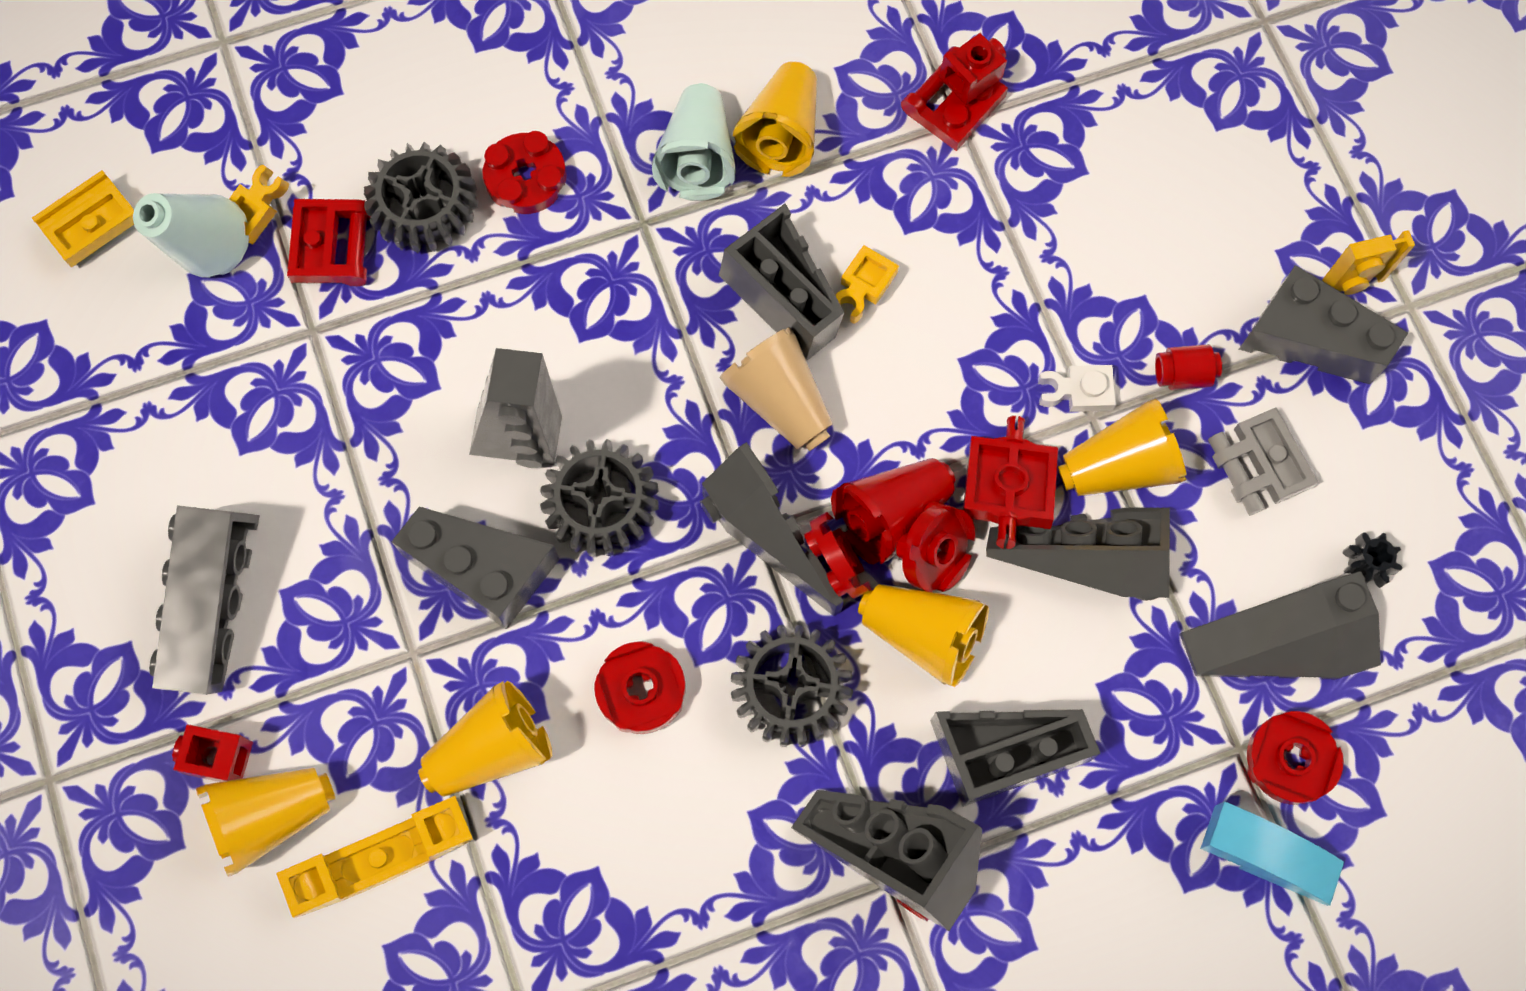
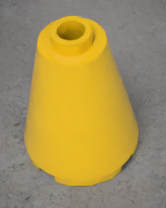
[733,62,817,177]
[1057,398,1187,496]
[858,584,989,687]
[418,681,553,797]
[196,768,336,877]

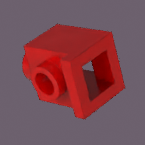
[939,33,1007,105]
[172,724,253,782]

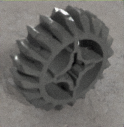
[364,141,478,253]
[540,439,659,557]
[731,625,853,747]

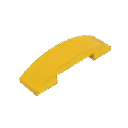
[276,796,473,918]

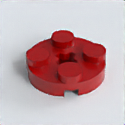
[482,131,567,214]
[896,501,975,593]
[804,512,871,599]
[594,641,686,734]
[1247,711,1344,805]

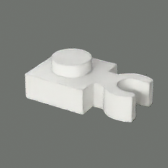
[1038,365,1116,412]

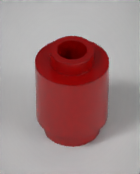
[1155,344,1222,390]

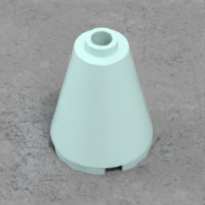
[652,83,736,201]
[133,193,249,278]

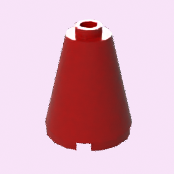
[831,458,956,564]

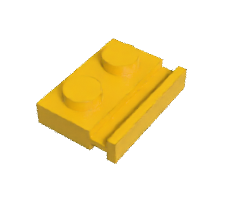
[32,170,134,268]
[1322,230,1415,295]

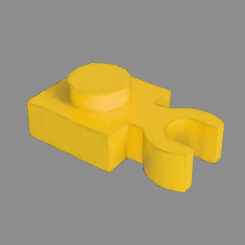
[229,164,289,245]
[835,245,899,324]

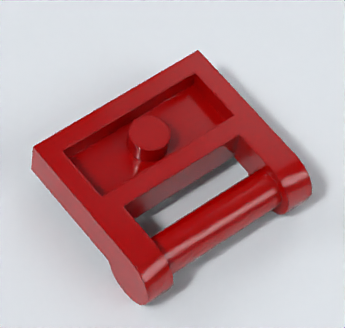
[901,46,1008,151]
[287,199,371,287]

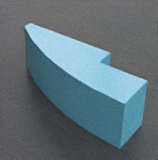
[1200,801,1344,906]

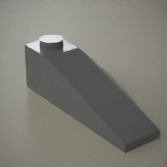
[699,442,844,616]
[986,508,1170,601]
[1179,571,1381,680]
[791,790,982,931]

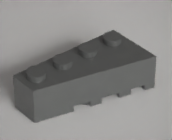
[469,348,562,468]

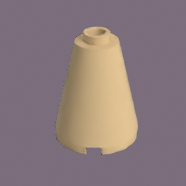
[719,327,833,451]

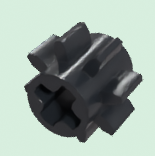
[1342,532,1403,588]

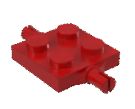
[963,415,1058,549]

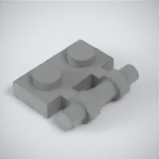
[1208,407,1319,516]

